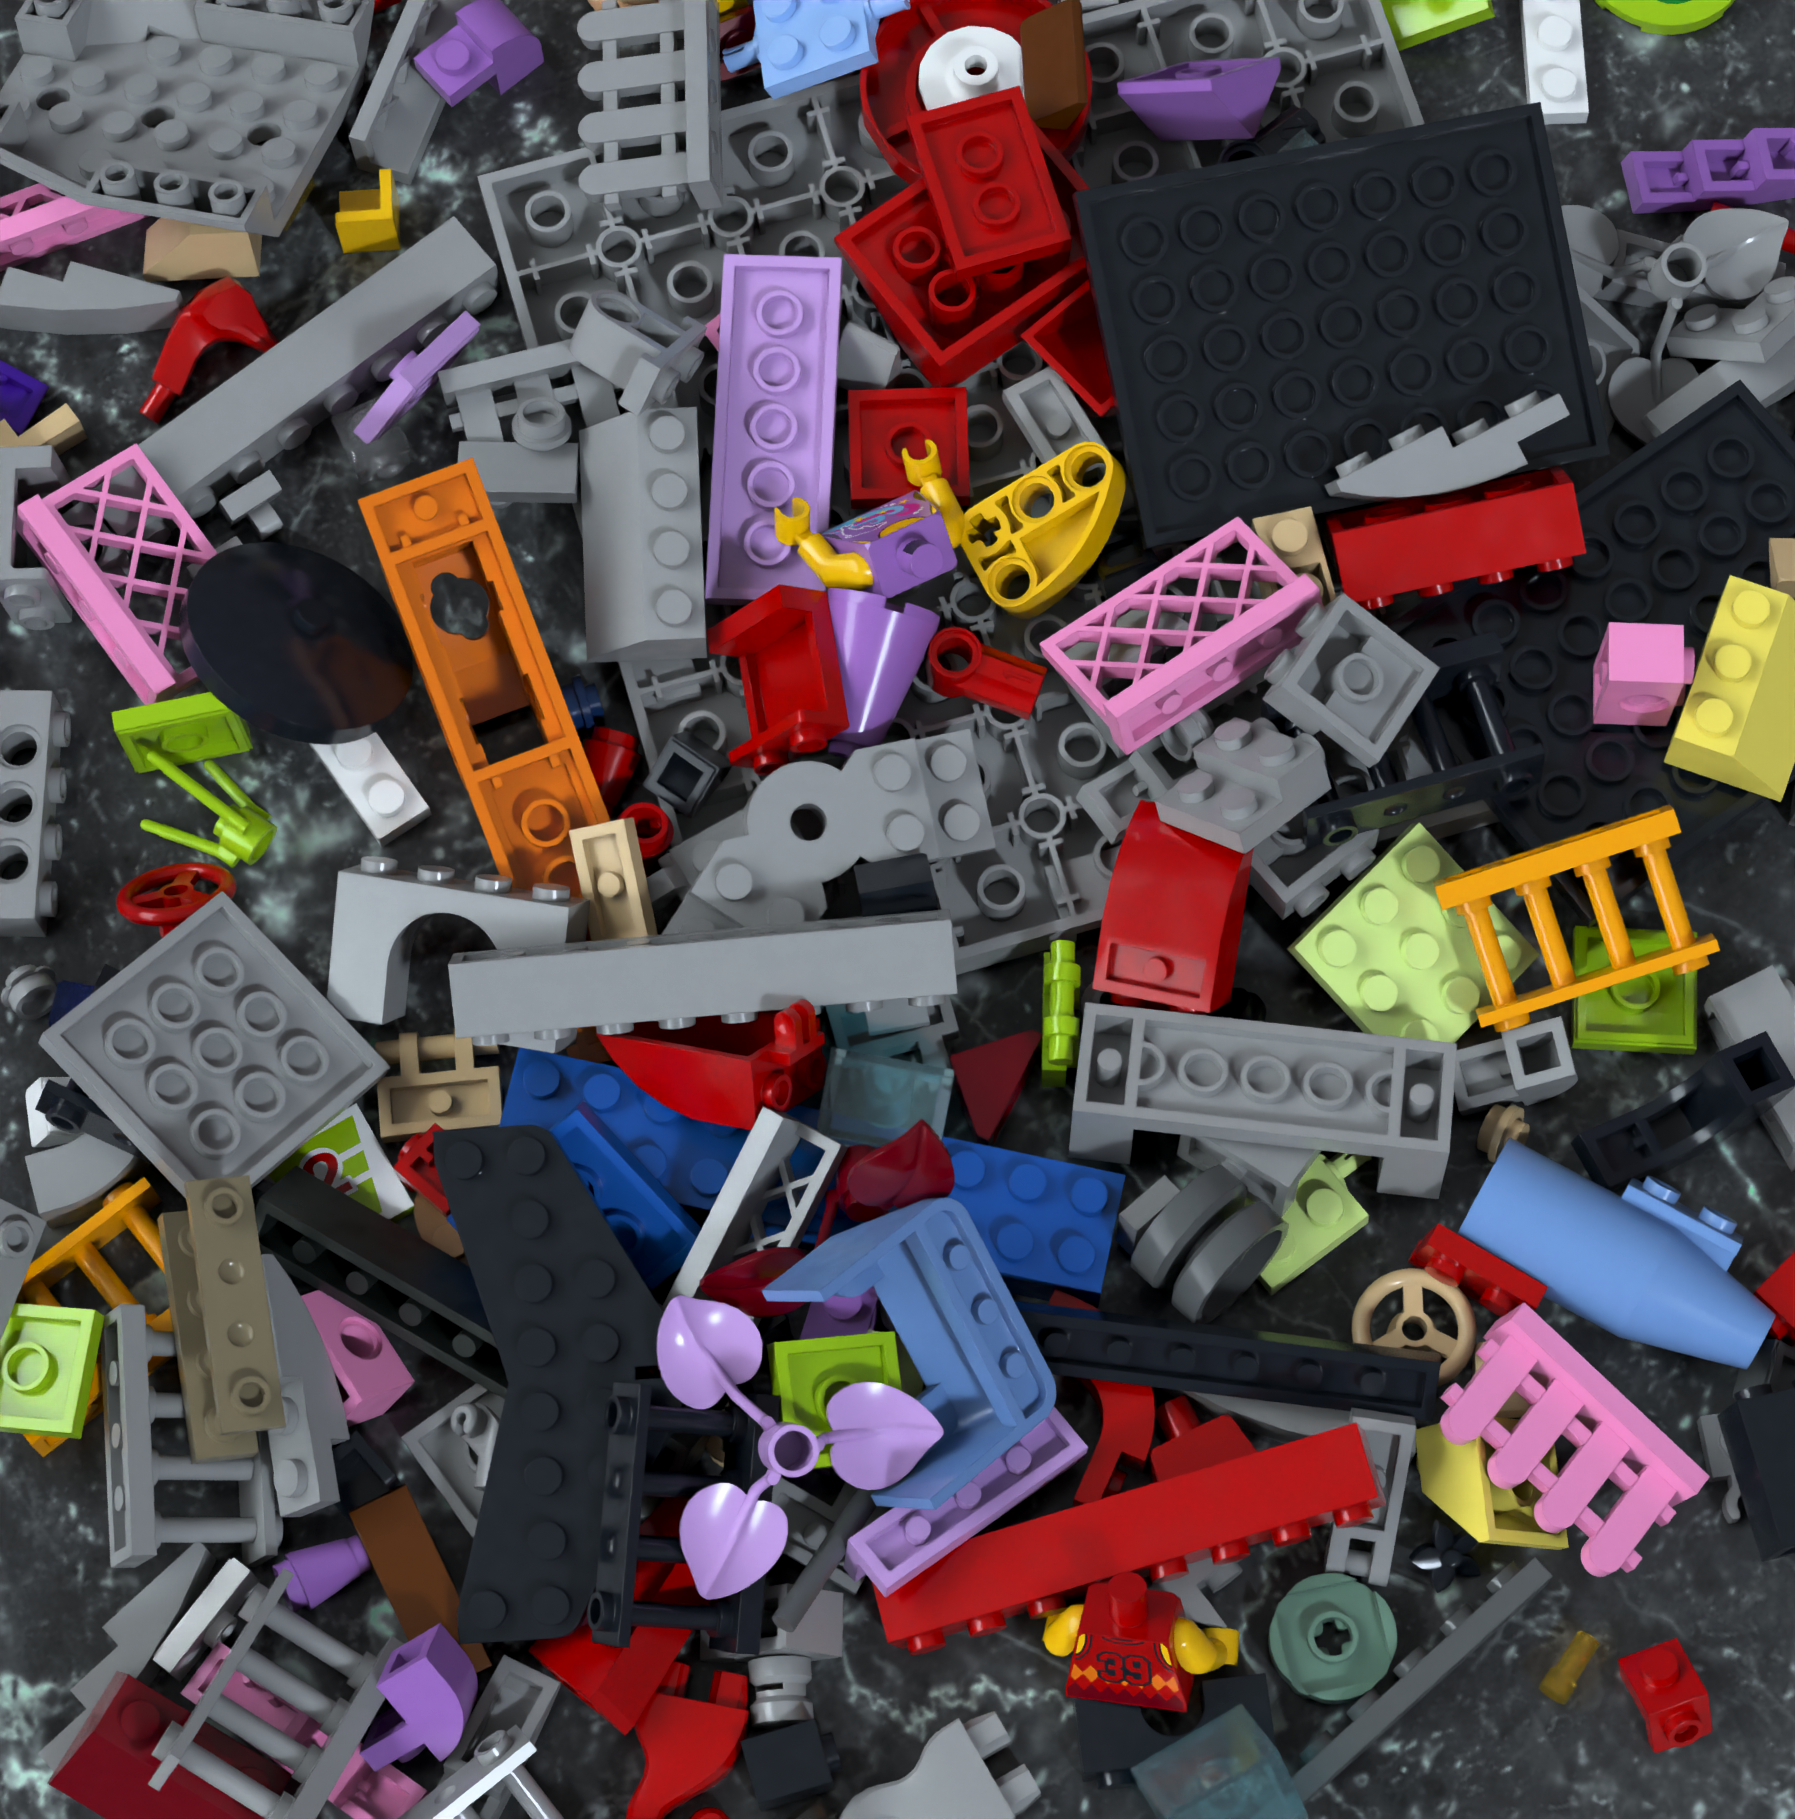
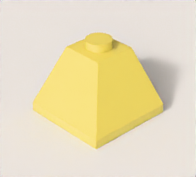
[1416,1417,1569,1550]

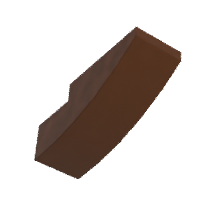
[348,1483,492,1673]

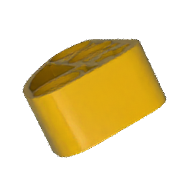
[960,442,1127,619]

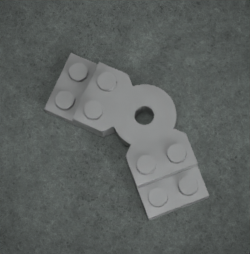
[661,729,996,935]

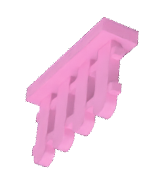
[1440,1302,1710,1577]

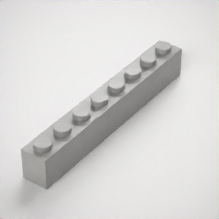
[87,216,502,560]
[448,909,958,1046]

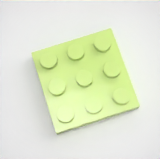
[1287,822,1540,1043]

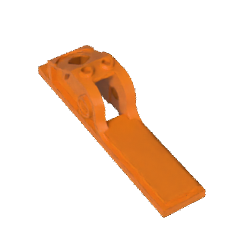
[358,458,612,1064]

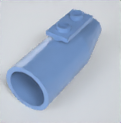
[1457,1138,1776,1370]

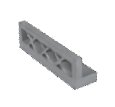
[349,0,476,185]
[663,1106,848,1327]

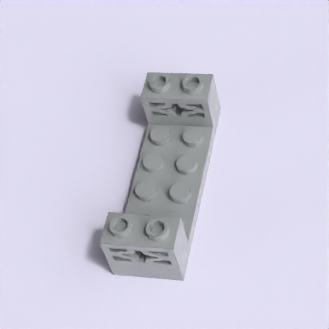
[1068,1002,1457,1199]

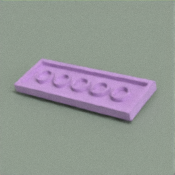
[705,254,843,605]

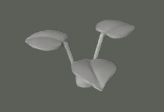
[1561,205,1789,445]

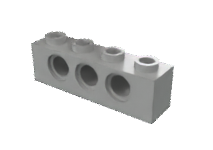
[0,690,71,937]

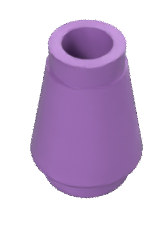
[272,1535,371,1612]

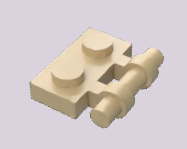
[375,1028,504,1143]

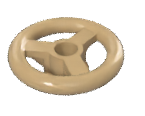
[1352,1268,1477,1387]

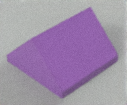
[1117,57,1281,141]

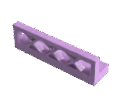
[843,1407,1088,1598]

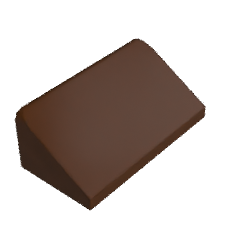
[1020,0,1088,130]

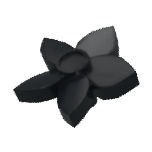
[1409,1519,1481,1593]

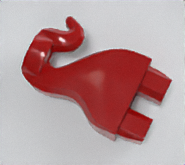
[626,1661,751,1819]

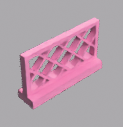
[15,443,218,705]
[1039,517,1323,755]

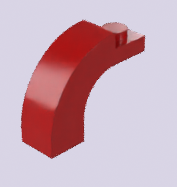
[1048,1289,1155,1507]

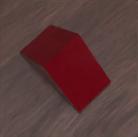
[949,1029,1042,1147]

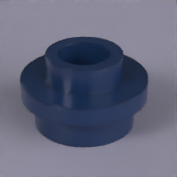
[560,674,605,734]

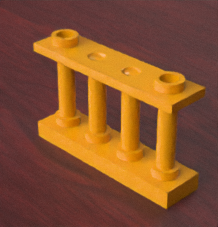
[1433,804,1720,1032]
[15,1177,173,1458]

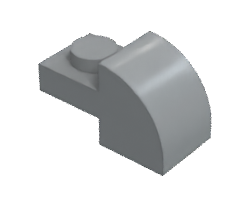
[1454,1016,1578,1117]

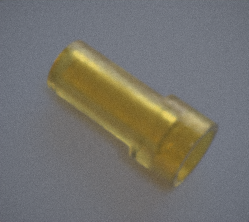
[1539,1630,1600,1705]

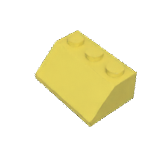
[1664,575,1795,802]

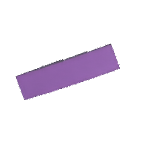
[1621,128,1795,214]

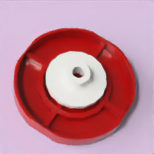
[860,0,1092,185]

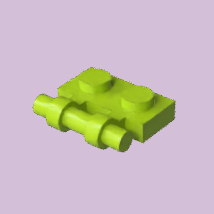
[1041,940,1081,1087]

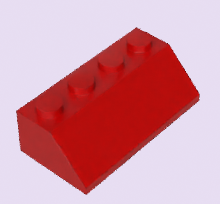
[1325,465,1586,610]

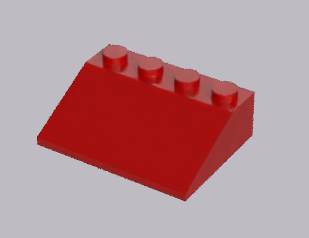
[834,117,1091,388]

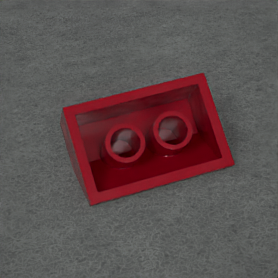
[47,1671,292,1819]

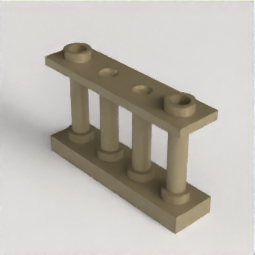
[157,1175,286,1464]

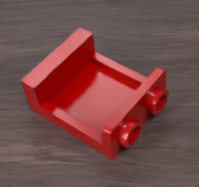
[706,584,850,775]

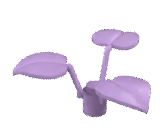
[656,1295,944,1600]

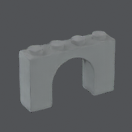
[327,856,590,1053]

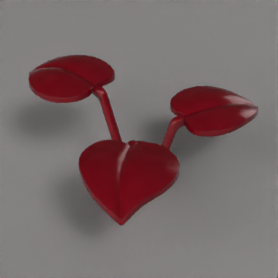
[699,1119,955,1318]

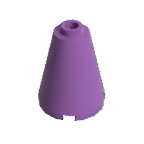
[824,588,940,759]

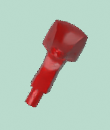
[138,276,280,424]

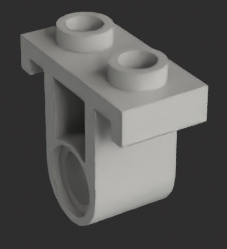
[569,290,707,416]

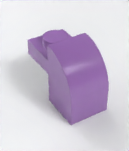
[413,0,544,107]
[359,1623,478,1772]

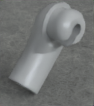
[451,1403,500,1492]

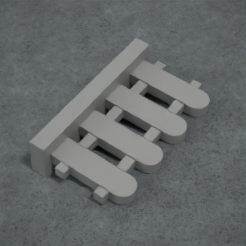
[577,0,723,211]
[438,315,679,509]

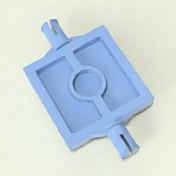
[722,0,911,100]

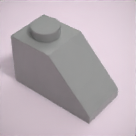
[700,1583,843,1663]

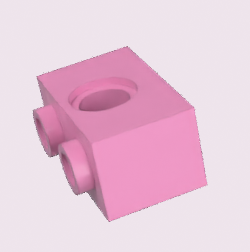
[1593,622,1695,726]
[301,1290,415,1427]

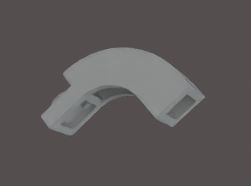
[25,1133,151,1229]

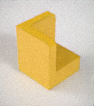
[335,169,401,254]

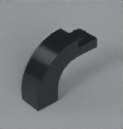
[1571,1031,1795,1191]

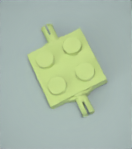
[1244,1152,1372,1296]

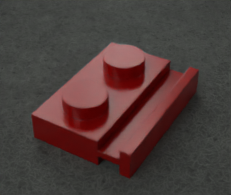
[1407,1223,1548,1317]

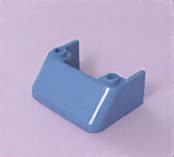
[761,1198,1056,1510]

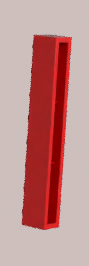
[872,1422,1386,1655]

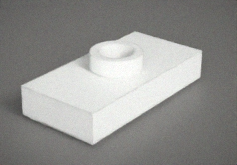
[153,1557,260,1682]

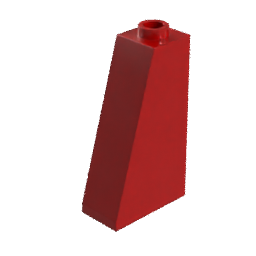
[528,1497,710,1736]

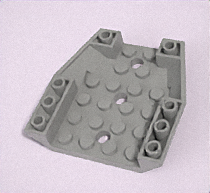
[0,0,375,237]

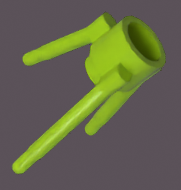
[140,751,277,868]

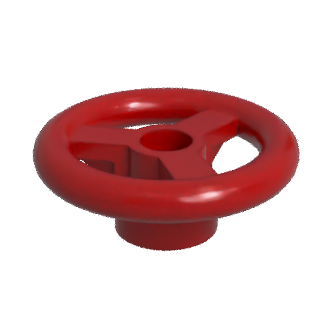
[116,862,237,938]

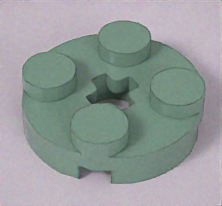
[1268,1573,1397,1704]

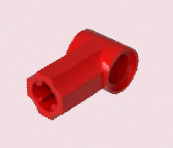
[925,627,1048,720]

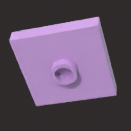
[353,310,481,445]

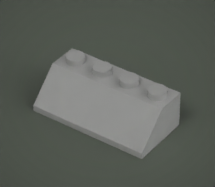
[579,407,707,663]

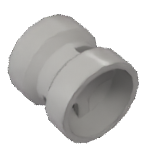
[748,1656,814,1729]

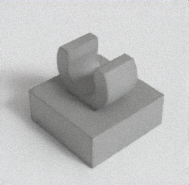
[218,469,283,541]

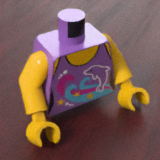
[774,439,965,598]

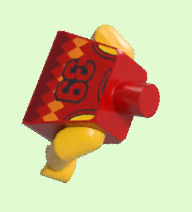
[1042,1572,1239,1712]

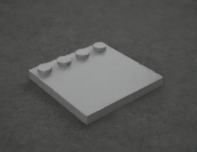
[38,891,391,1198]

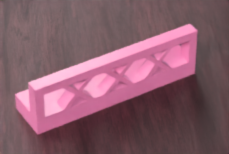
[0,183,149,272]

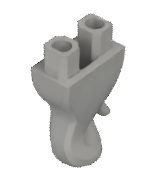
[839,1711,1041,1819]

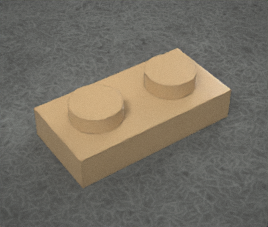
[569,817,658,941]

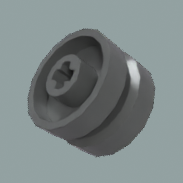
[1130,1164,1289,1324]

